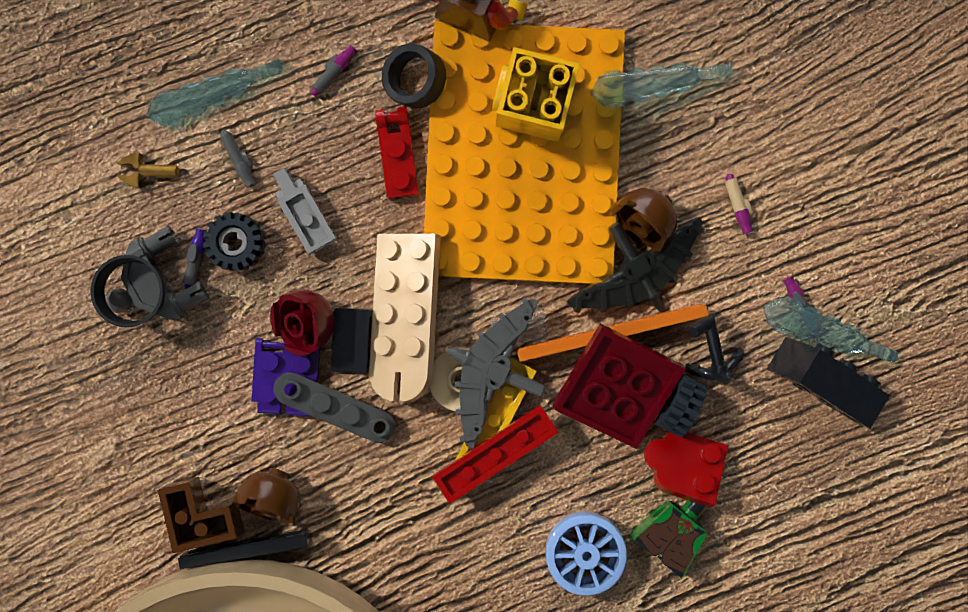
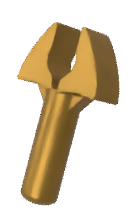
[117,152,180,189]

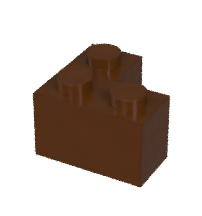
[158,477,245,553]

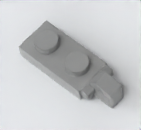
[273,168,338,256]

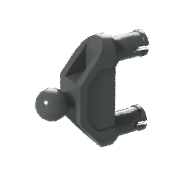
[106,225,210,321]

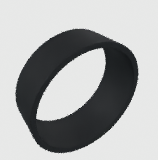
[90,255,166,327]

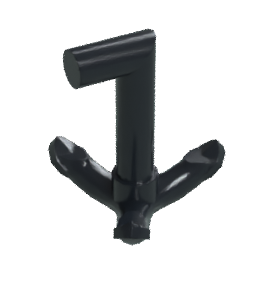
[685,314,744,384]

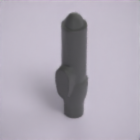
[220,130,256,188]

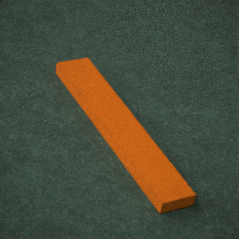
[516,304,708,362]

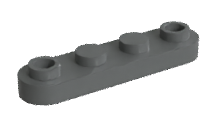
[274,372,395,443]

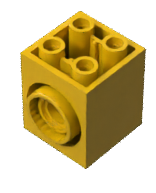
[493,47,580,142]

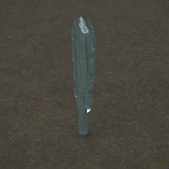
[146,58,285,127]
[590,63,732,109]
[763,296,898,363]

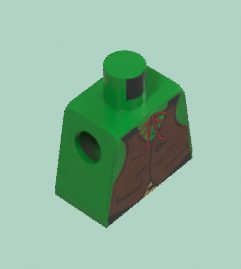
[630,500,707,579]

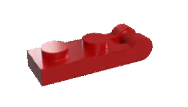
[375,106,419,199]

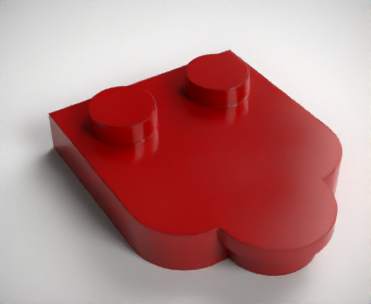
[644,432,728,508]

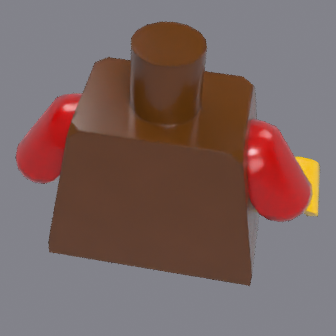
[432,0,528,42]

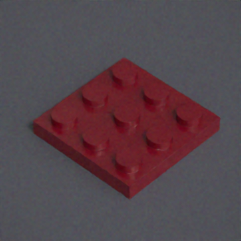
[552,323,686,449]

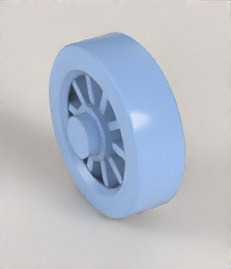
[545,511,627,596]

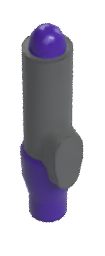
[183,228,206,289]

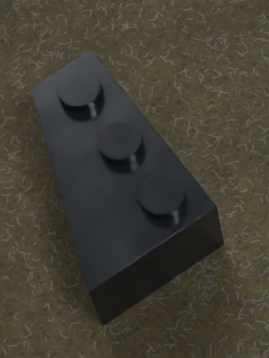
[767,337,890,429]

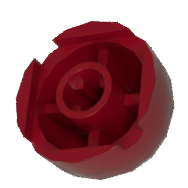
[270,289,335,356]

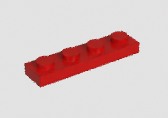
[432,405,559,504]

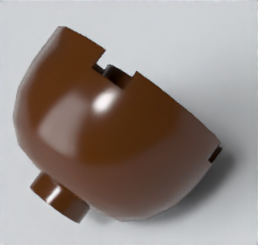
[611,188,677,252]
[232,468,300,525]

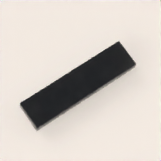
[178,529,312,570]

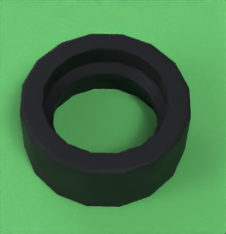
[382,43,446,109]

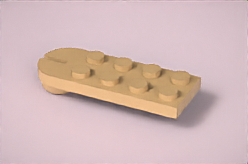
[369,234,441,402]

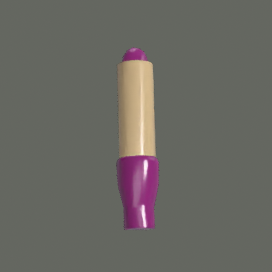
[725,174,753,235]

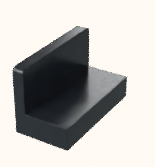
[331,308,372,374]

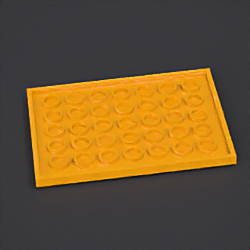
[424,21,625,284]

